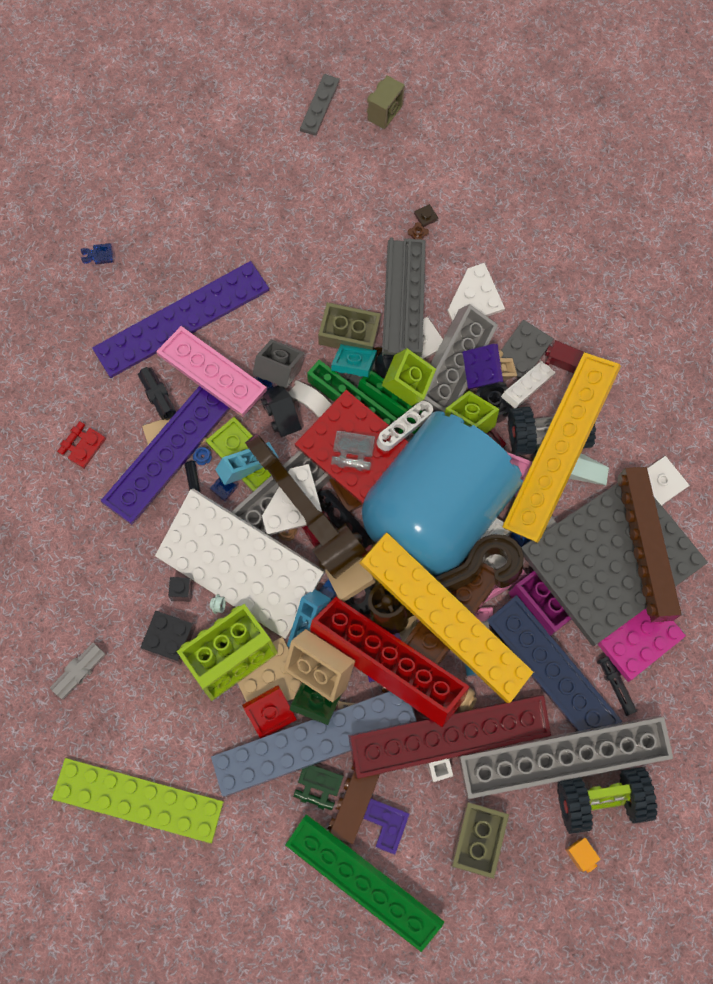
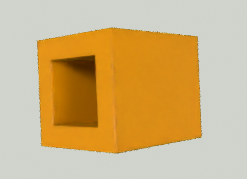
[565,837,601,873]

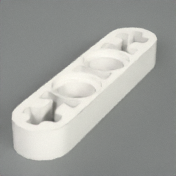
[376,401,433,451]

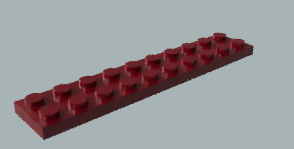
[348,695,551,779]

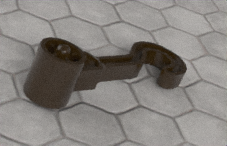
[245,433,368,579]
[368,534,524,635]

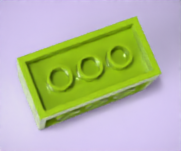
[177,604,278,701]

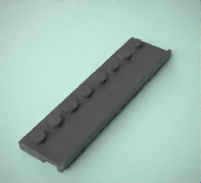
[382,237,426,357]

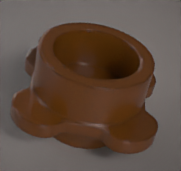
[408,222,429,240]

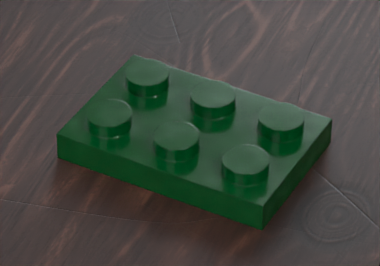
[290,682,343,725]

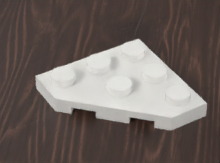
[447,263,505,322]
[262,464,322,535]

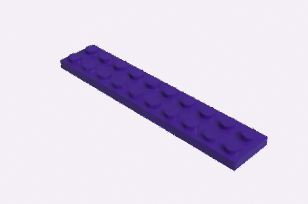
[92,261,269,379]
[101,386,230,525]

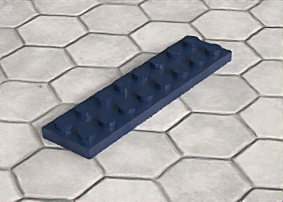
[486,595,622,731]

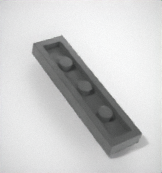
[300,74,340,136]

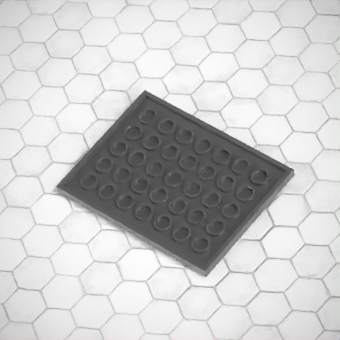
[521,483,708,647]

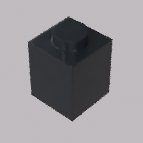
[168,577,192,602]

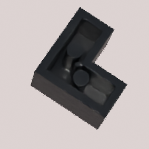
[260,385,302,438]

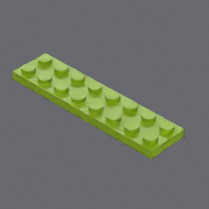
[52,758,224,844]

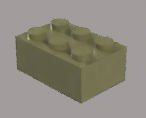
[318,302,381,350]
[450,802,509,879]

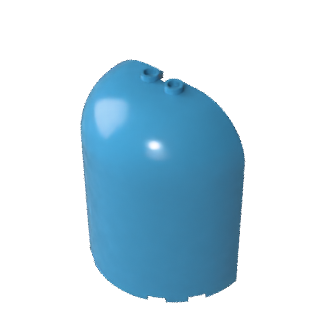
[362,411,523,578]

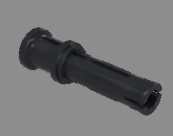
[597,657,638,716]

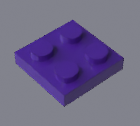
[463,344,503,389]

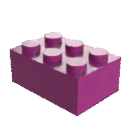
[508,571,572,636]

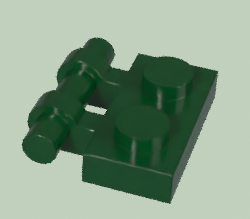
[293,765,344,811]

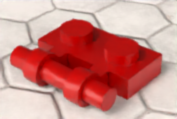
[57,421,106,469]

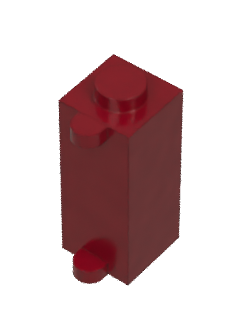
[545,340,586,374]

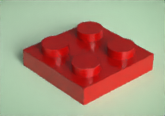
[242,685,297,739]

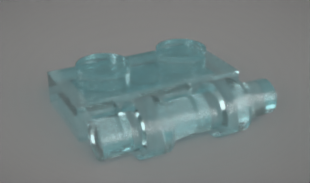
[331,431,375,471]

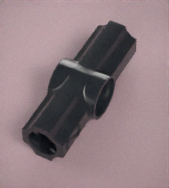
[137,367,176,420]

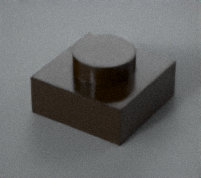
[414,204,438,227]

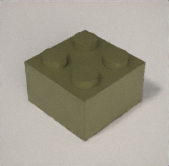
[367,75,405,130]

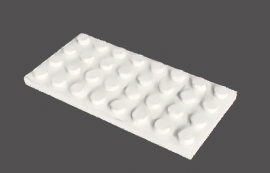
[155,489,325,639]

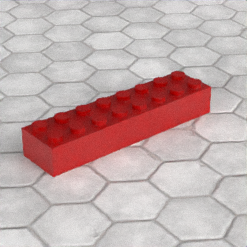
[310,597,470,728]

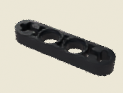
[317,490,372,549]

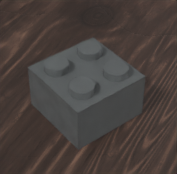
[253,339,305,388]

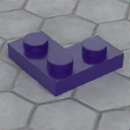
[363,799,410,855]

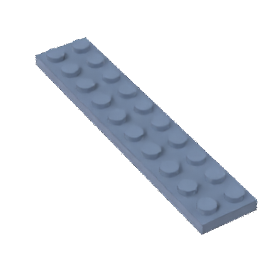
[211,692,417,797]

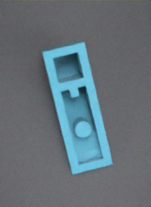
[215,442,279,485]

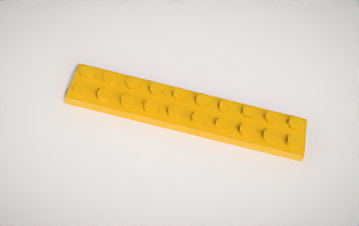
[502,352,621,543]
[359,533,533,703]

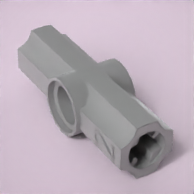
[50,643,106,700]

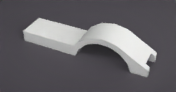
[287,380,331,418]

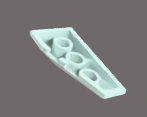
[533,444,609,486]

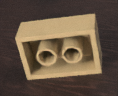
[284,629,355,702]

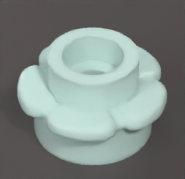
[210,595,226,614]

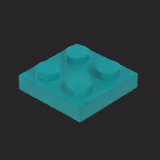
[331,344,377,377]

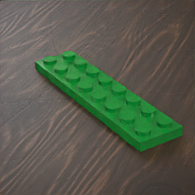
[285,814,445,952]

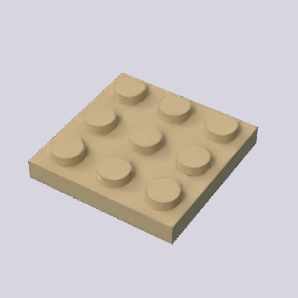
[238,637,302,702]

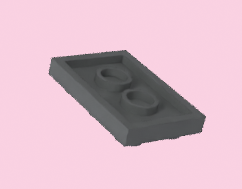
[501,319,554,379]

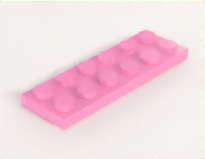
[156,326,267,417]

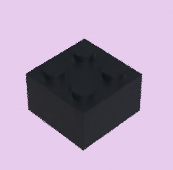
[140,610,196,665]

